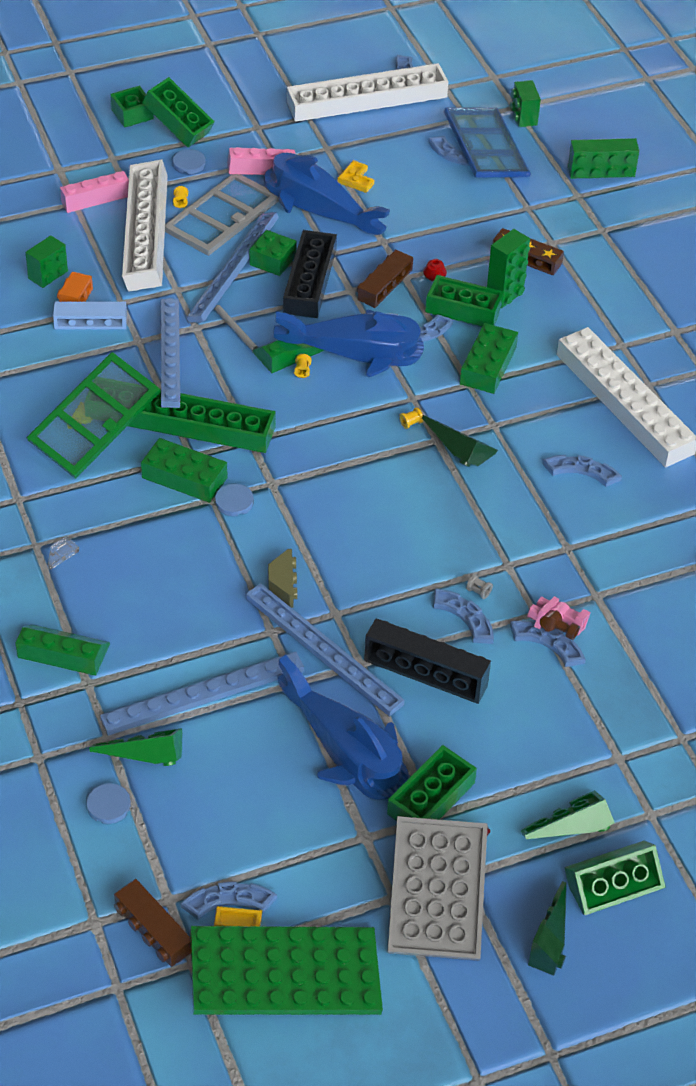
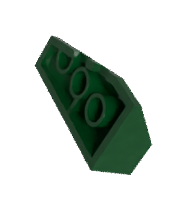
[422,415,498,467]
[528,881,567,976]

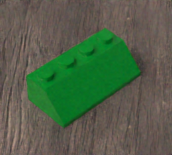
[425,275,504,326]
[15,624,110,676]
[564,840,666,915]

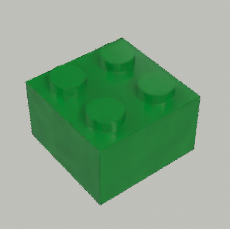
[510,80,541,127]
[110,86,154,128]
[250,230,297,276]
[25,235,68,288]

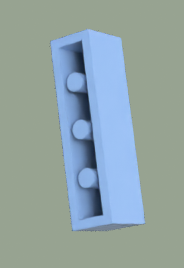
[53,302,127,329]

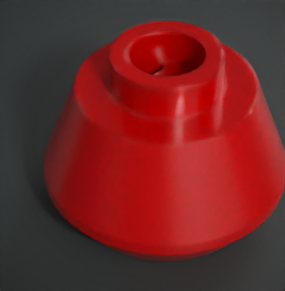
[423,259,447,281]

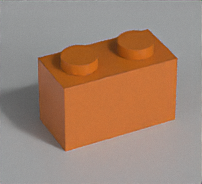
[57,271,93,302]

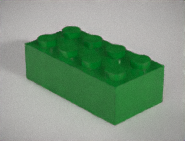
[142,77,215,148]
[568,138,640,179]
[487,229,530,309]
[460,323,518,394]
[141,438,228,503]
[387,745,477,821]

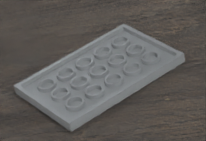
[388,816,488,961]

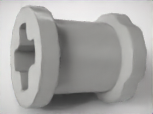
[466,574,493,599]

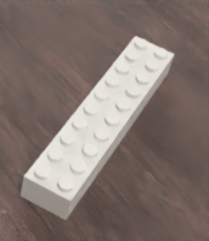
[287,63,448,122]
[122,159,168,292]
[557,327,696,468]

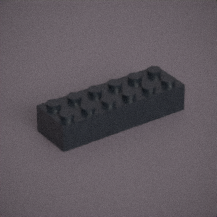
[283,230,337,318]
[364,618,491,704]

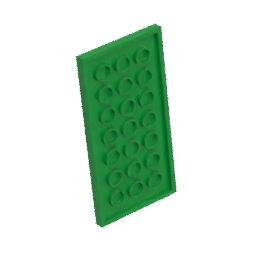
[190,926,383,1015]

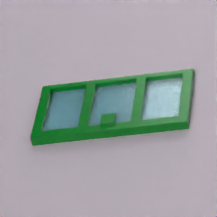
[26,352,161,479]

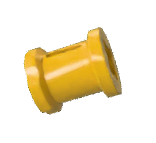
[173,186,189,208]
[294,354,312,378]
[399,407,424,429]

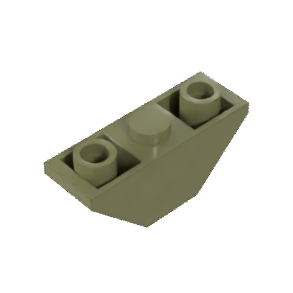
[268,549,297,608]

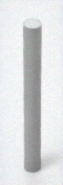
[214,305,258,352]

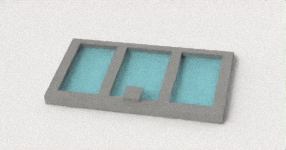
[165,174,279,256]

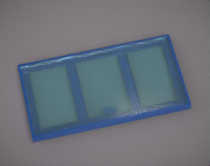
[444,107,531,178]

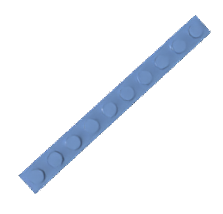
[187,212,279,323]
[161,298,180,408]
[246,583,405,717]
[100,651,304,736]

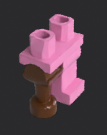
[527,596,591,640]

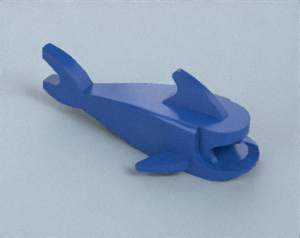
[264,152,390,235]
[273,309,424,377]
[278,655,409,800]

